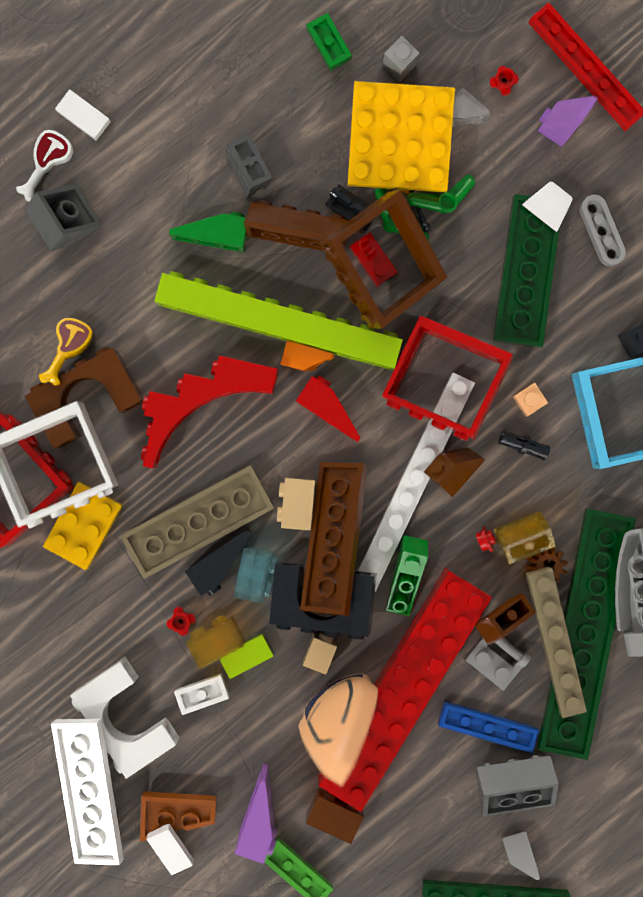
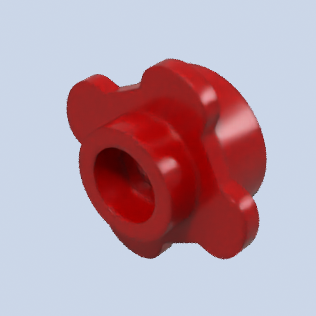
[489,66,519,96]
[476,526,497,552]
[166,607,196,636]

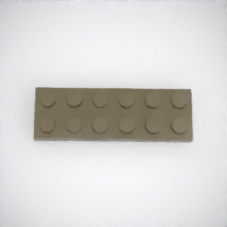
[120,465,274,579]

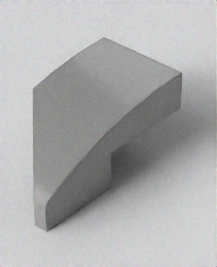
[502,831,540,880]

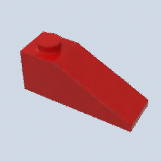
[296,376,361,442]

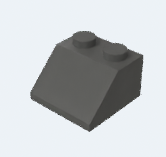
[25,184,102,251]

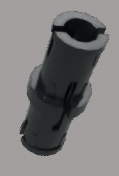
[498,429,550,461]

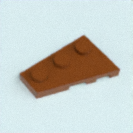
[140,791,217,842]

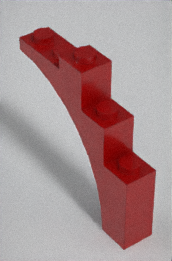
[141,356,278,468]

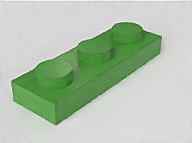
[265,837,333,897]

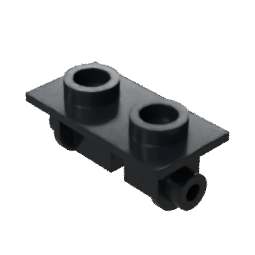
[325,184,375,232]

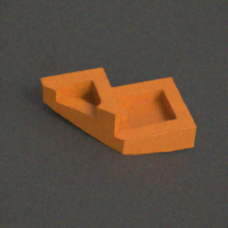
[280,341,334,372]

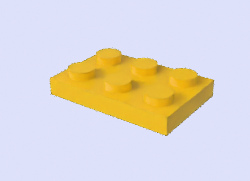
[43,482,123,570]

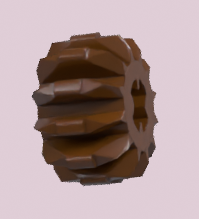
[524,544,568,583]

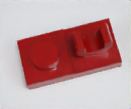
[350,233,398,288]

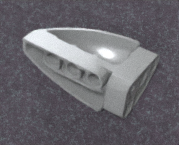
[615,528,643,657]

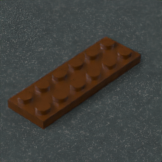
[300,462,368,616]

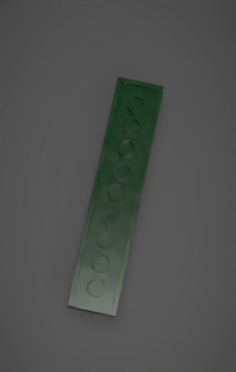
[537,508,636,760]

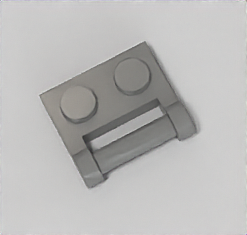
[464,636,531,691]

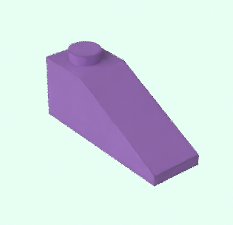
[538,96,597,147]

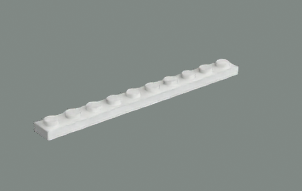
[357,373,475,592]

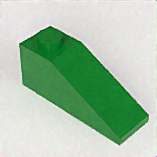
[169,212,247,253]

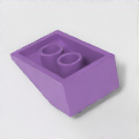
[235,763,277,864]

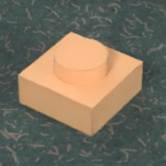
[512,383,548,417]

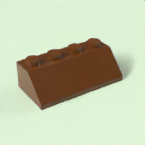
[244,200,349,252]

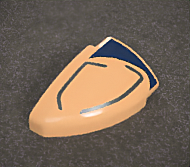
[299,673,378,786]

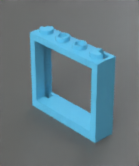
[571,357,643,469]

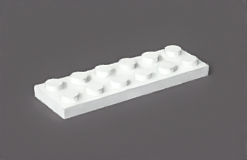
[51,719,124,865]

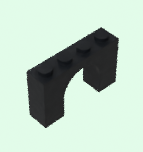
[269,562,377,640]

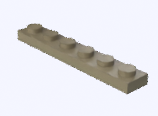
[526,567,587,718]

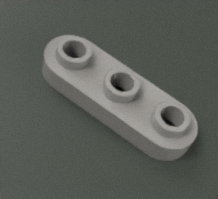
[579,195,626,267]

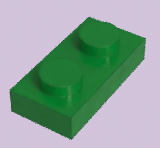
[306,13,352,71]

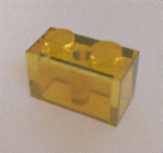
[493,511,556,565]
[186,615,246,669]

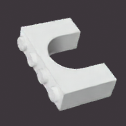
[70,657,180,779]

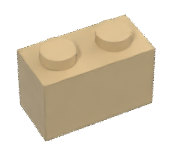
[277,478,315,531]

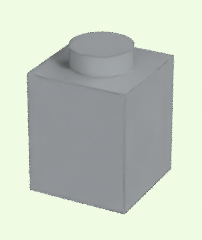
[382,36,420,83]

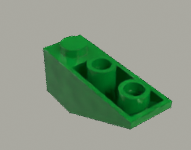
[385,535,428,616]

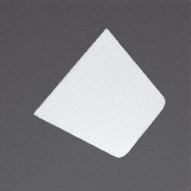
[522,182,573,232]

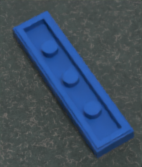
[437,701,539,754]

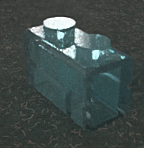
[233,546,277,603]

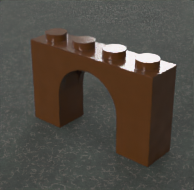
[25,347,144,449]

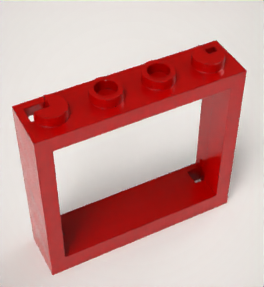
[382,315,513,441]
[0,414,74,548]

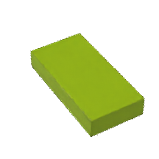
[219,633,274,679]

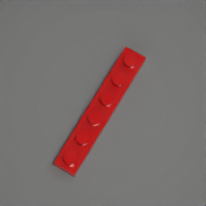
[528,2,643,131]

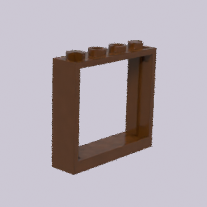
[320,190,448,329]

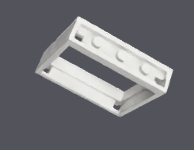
[0,401,119,528]

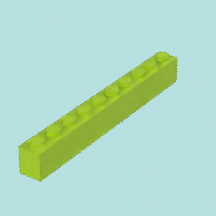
[154,271,402,371]

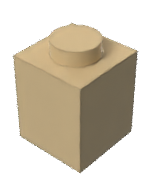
[303,632,337,675]

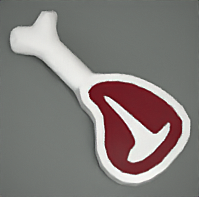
[16,130,73,202]

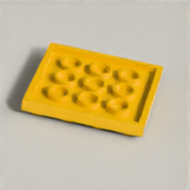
[347,81,455,192]

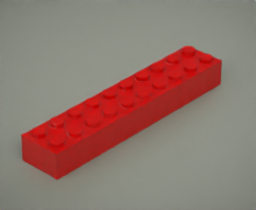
[318,568,492,812]

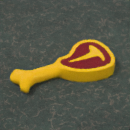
[39,318,93,386]

